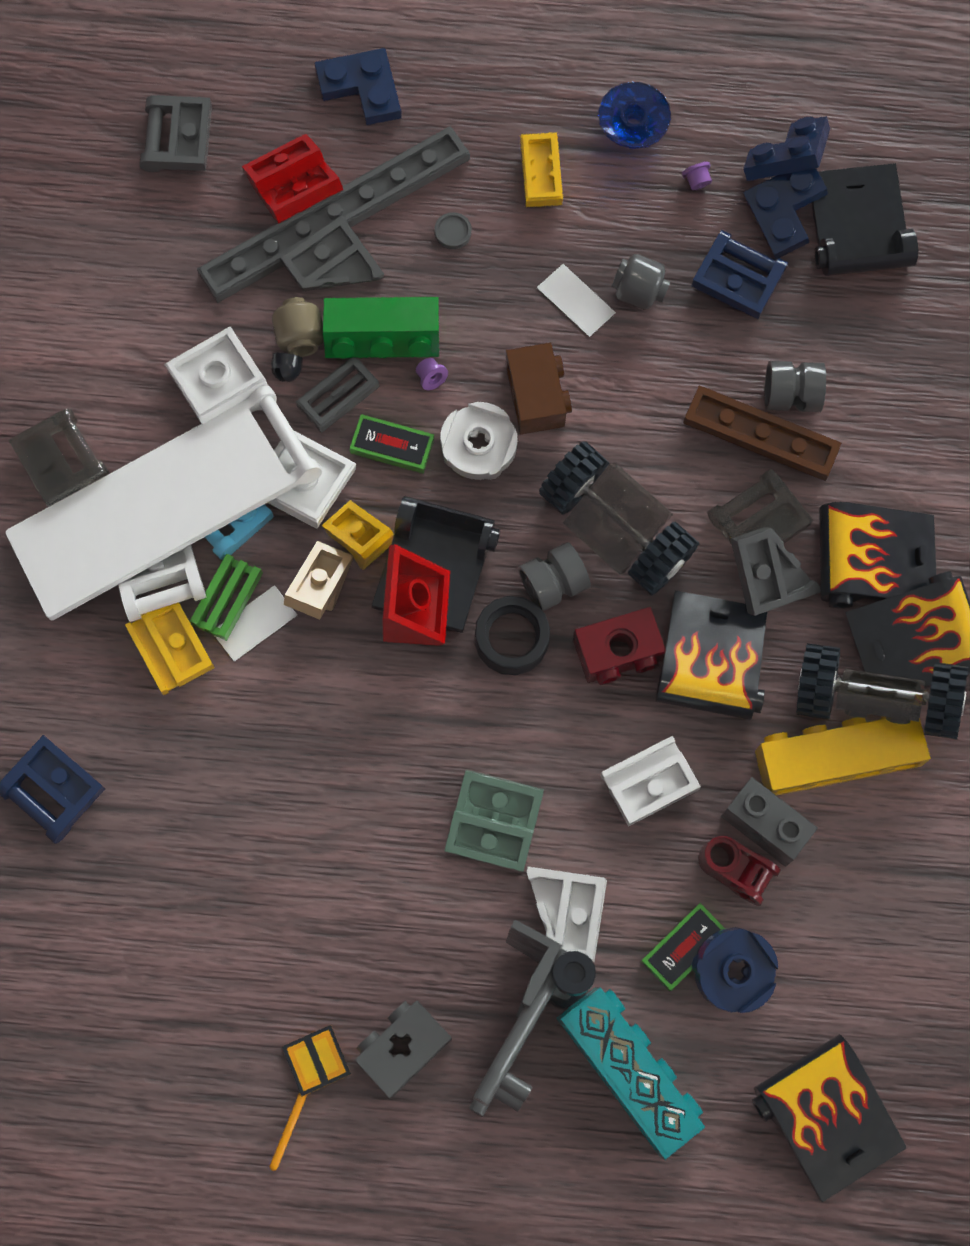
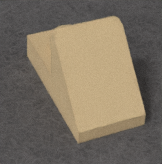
[283,541,353,620]

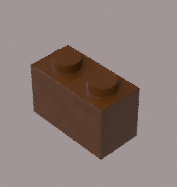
[505,342,572,435]

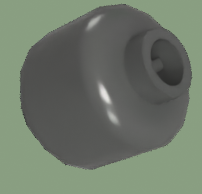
[611,254,670,310]

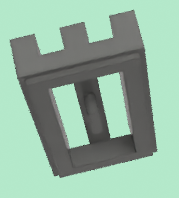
[296,357,380,433]

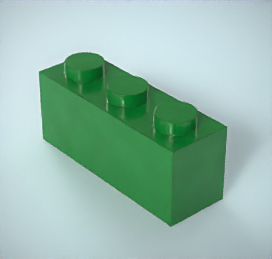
[323,297,439,359]

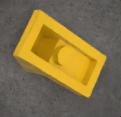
[322,500,394,570]

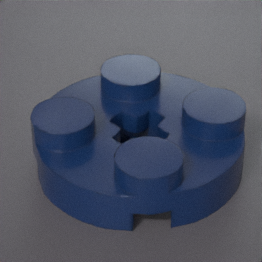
[692,927,778,1013]

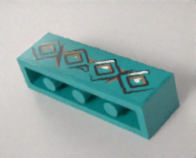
[556,987,705,1160]

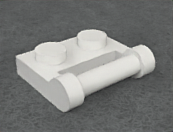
[118,545,207,622]

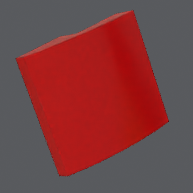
[242,134,344,223]

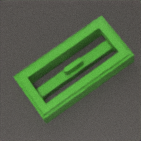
[190,554,263,641]

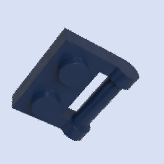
[691,230,789,319]
[0,735,105,844]

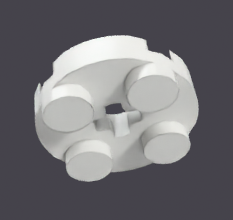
[440,402,518,480]

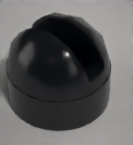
[271,353,303,382]

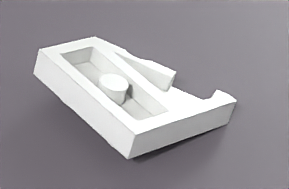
[527,867,607,962]

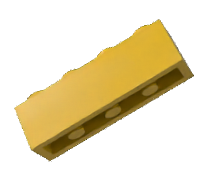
[755,709,931,796]

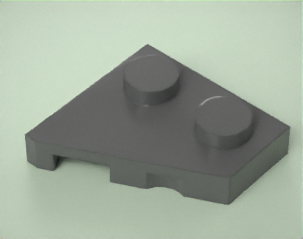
[281,215,384,291]

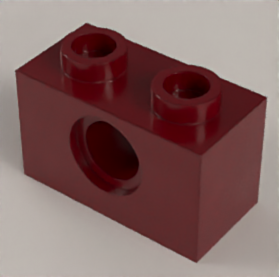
[573,607,666,685]

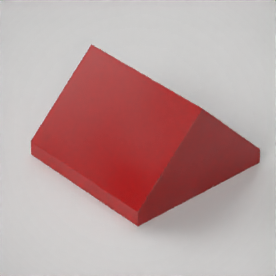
[383,544,450,646]

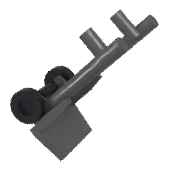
[469,920,596,1117]

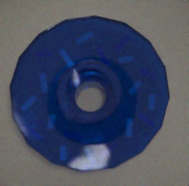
[598,82,671,149]

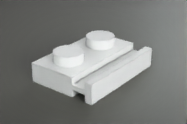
[601,736,701,827]

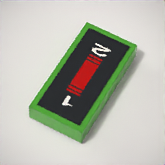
[350,414,435,474]
[641,903,725,992]

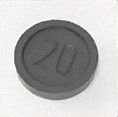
[435,212,472,249]

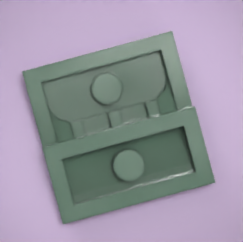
[444,769,544,872]

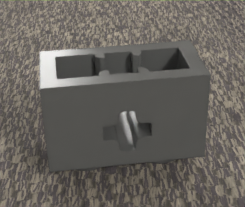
[721,777,818,867]
[355,1000,452,1099]

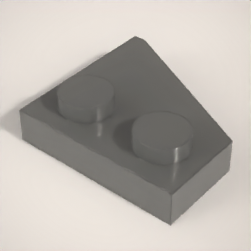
[730,527,821,616]

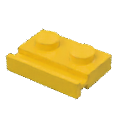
[125,603,215,696]

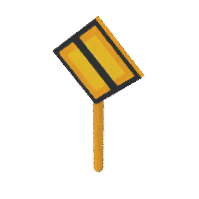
[270,1025,351,1171]

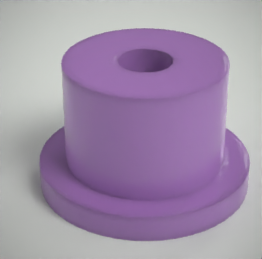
[682,162,712,190]
[416,358,448,390]

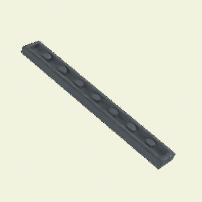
[197,126,470,303]

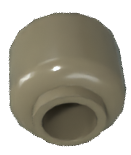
[272,297,324,357]

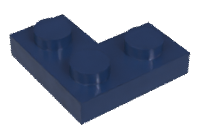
[314,48,402,126]
[743,116,830,181]
[743,168,828,259]

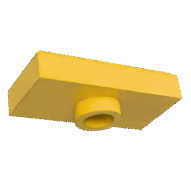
[520,132,563,207]

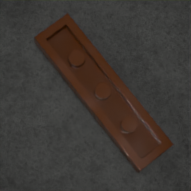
[683,385,842,481]

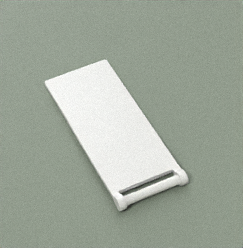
[5,385,322,621]

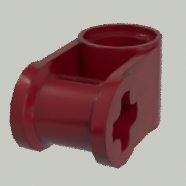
[698,836,781,906]

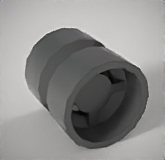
[764,361,826,412]
[518,542,591,611]

